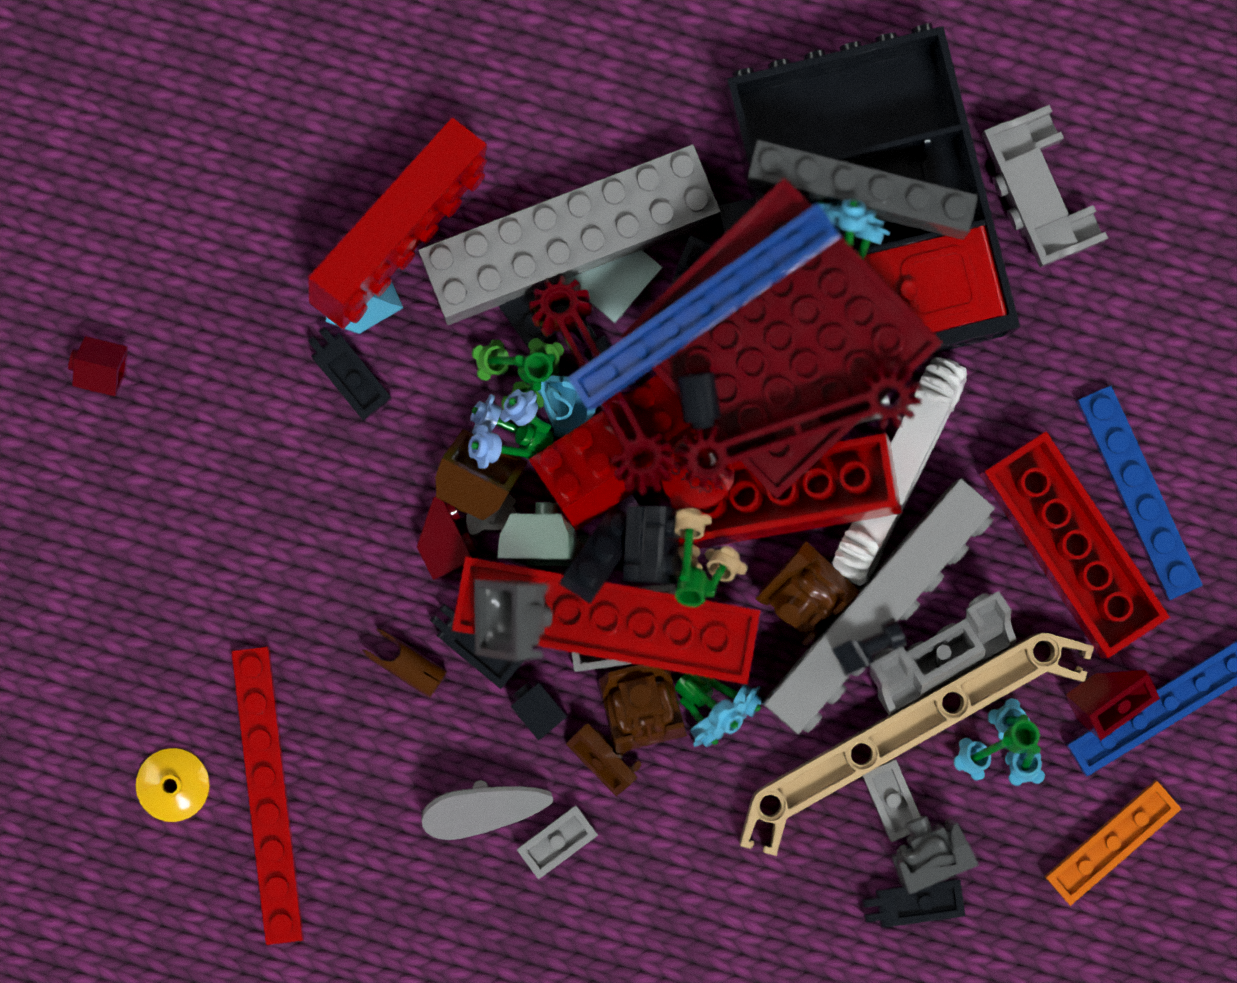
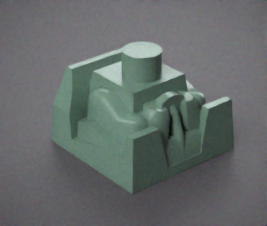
[497,502,590,567]

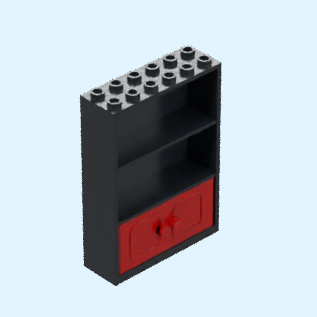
[724,24,1020,355]

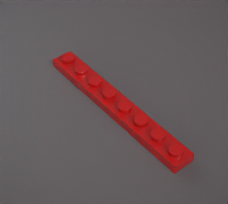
[232,647,304,945]

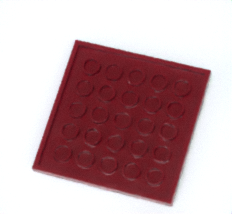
[620,177,943,498]

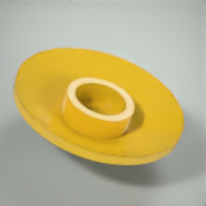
[136,748,210,822]

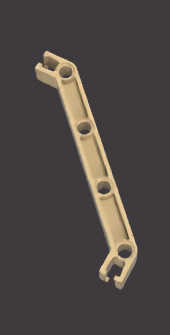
[739,633,1094,856]

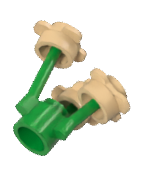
[674,508,747,607]

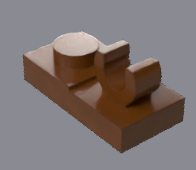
[566,723,641,797]

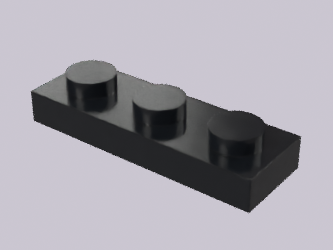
[559,506,626,604]

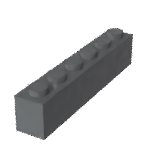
[746,140,978,240]

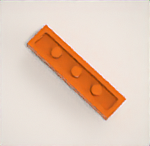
[1044,780,1181,906]

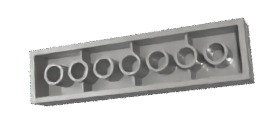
[418,145,721,326]
[761,479,995,734]

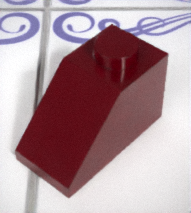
[1065,670,1160,741]

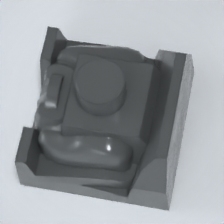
[475,579,552,661]
[891,815,979,894]

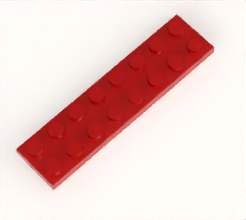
[452,557,761,684]

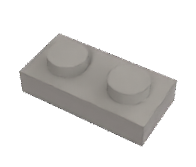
[862,759,921,842]
[517,805,598,880]

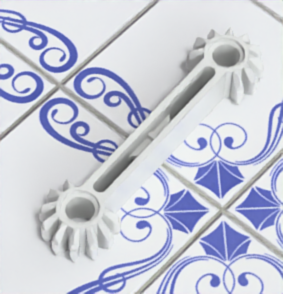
[832,357,967,586]

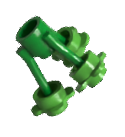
[472,338,564,409]

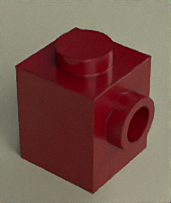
[68,336,128,397]

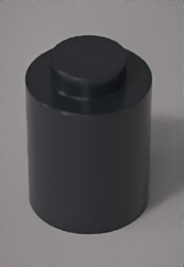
[677,371,721,429]

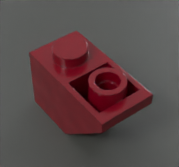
[417,496,477,581]

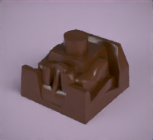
[435,429,528,521]
[755,541,860,646]
[598,665,687,754]

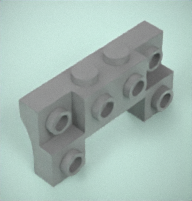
[981,105,1108,268]
[870,591,1016,716]

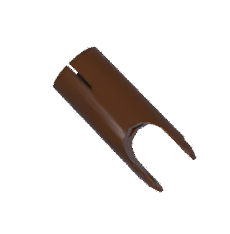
[362,628,448,698]

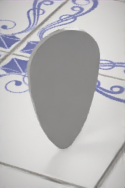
[421,781,553,840]

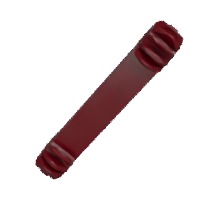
[529,275,677,495]
[676,363,921,489]

